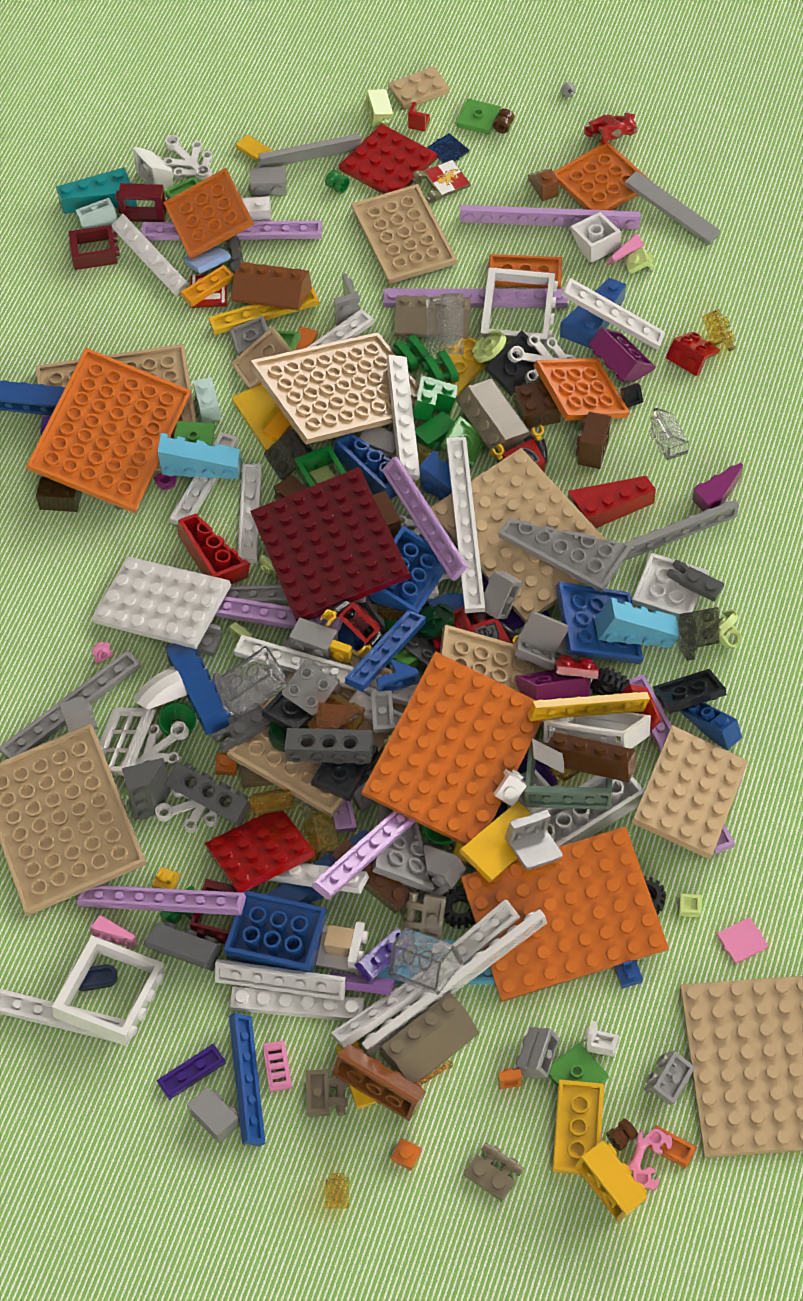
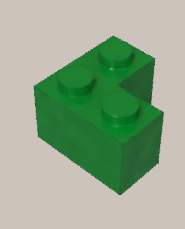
[413,375,458,421]

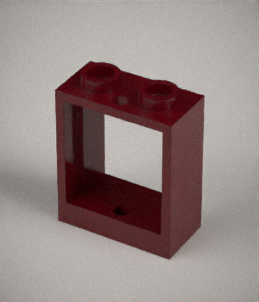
[116,183,167,222]
[68,225,120,270]
[190,879,236,944]

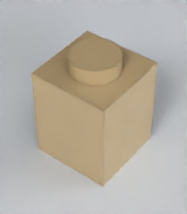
[321,925,354,957]

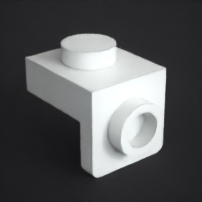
[493,769,527,807]
[584,1021,619,1057]

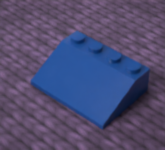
[367,526,445,613]
[224,891,327,973]

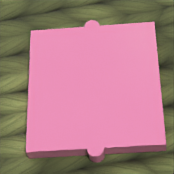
[717,917,769,964]

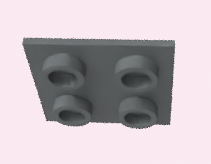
[403,632,437,666]

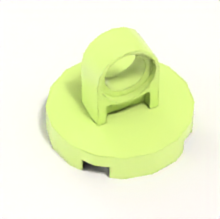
[472,329,506,363]
[702,609,742,648]

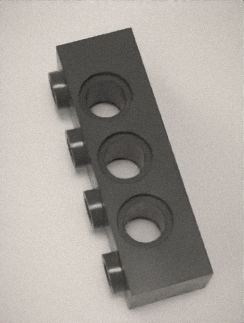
[285,728,374,764]
[165,762,253,826]

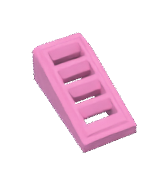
[606,233,644,265]
[90,915,138,948]
[263,1041,292,1092]

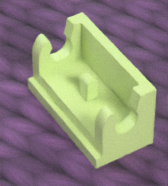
[365,89,393,127]

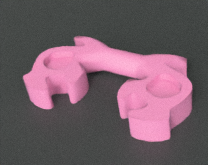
[628,1129,672,1191]

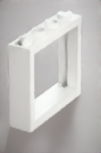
[481,267,558,348]
[543,712,651,749]
[52,935,166,1046]

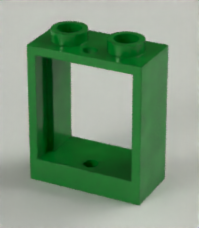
[294,445,346,488]

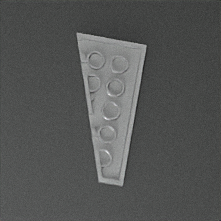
[499,518,633,593]
[372,804,434,894]

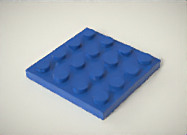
[555,582,643,664]

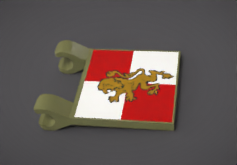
[412,159,471,204]

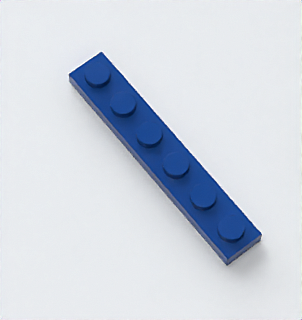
[345,609,426,692]
[229,1013,266,1147]

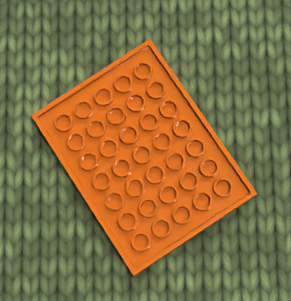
[26,348,191,513]
[361,651,542,846]
[461,826,669,1002]

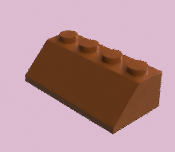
[231,262,312,310]
[332,1044,426,1122]

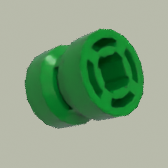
[325,170,350,194]

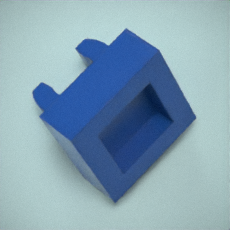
[614,960,643,989]

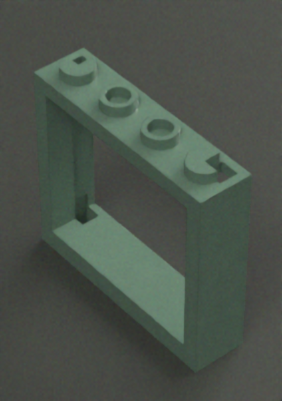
[525,739,613,809]

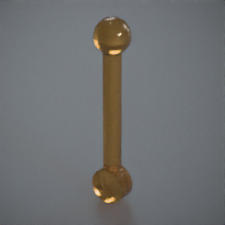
[416,1060,453,1086]

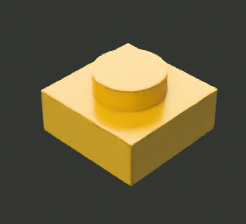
[330,640,353,663]

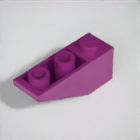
[692,462,743,512]

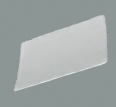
[532,739,564,773]

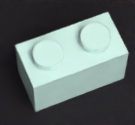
[76,198,118,229]
[193,377,221,423]

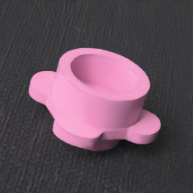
[91,642,113,663]

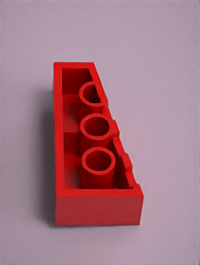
[568,476,656,528]
[178,513,250,584]

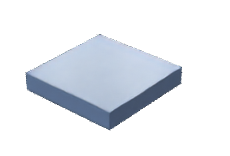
[183,245,231,274]

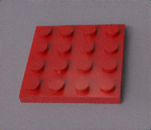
[339,123,437,194]
[205,806,316,893]

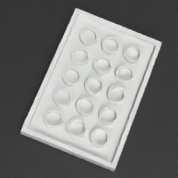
[91,556,231,649]

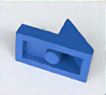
[376,659,419,692]

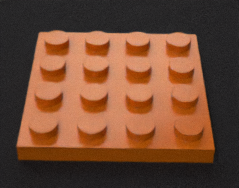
[554,141,651,211]
[163,168,255,259]
[533,358,630,421]

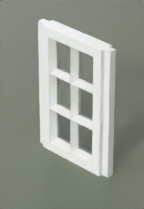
[100,708,155,775]

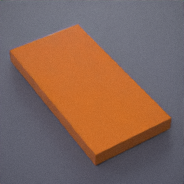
[489,254,562,289]

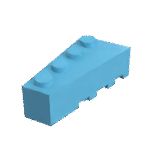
[158,433,242,479]
[595,597,680,648]

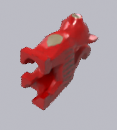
[584,112,638,145]

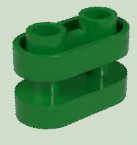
[392,334,430,373]
[421,350,459,384]

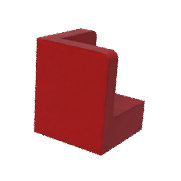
[408,102,430,132]

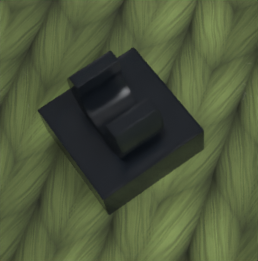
[620,383,644,408]

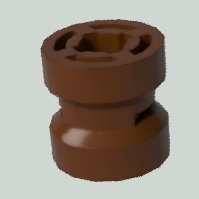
[493,108,515,134]
[606,1118,638,1151]

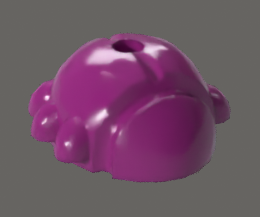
[153,472,177,490]

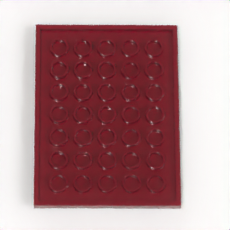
[250,467,411,622]

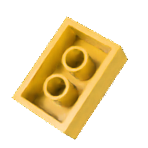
[575,1140,648,1223]

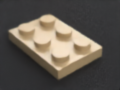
[388,66,450,110]
[231,326,292,389]

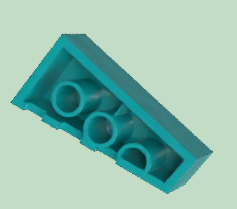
[56,167,137,214]

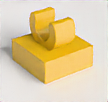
[152,867,181,889]

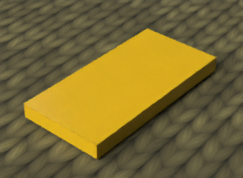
[428,337,490,401]
[231,383,300,453]
[459,801,548,883]
[552,1080,605,1175]

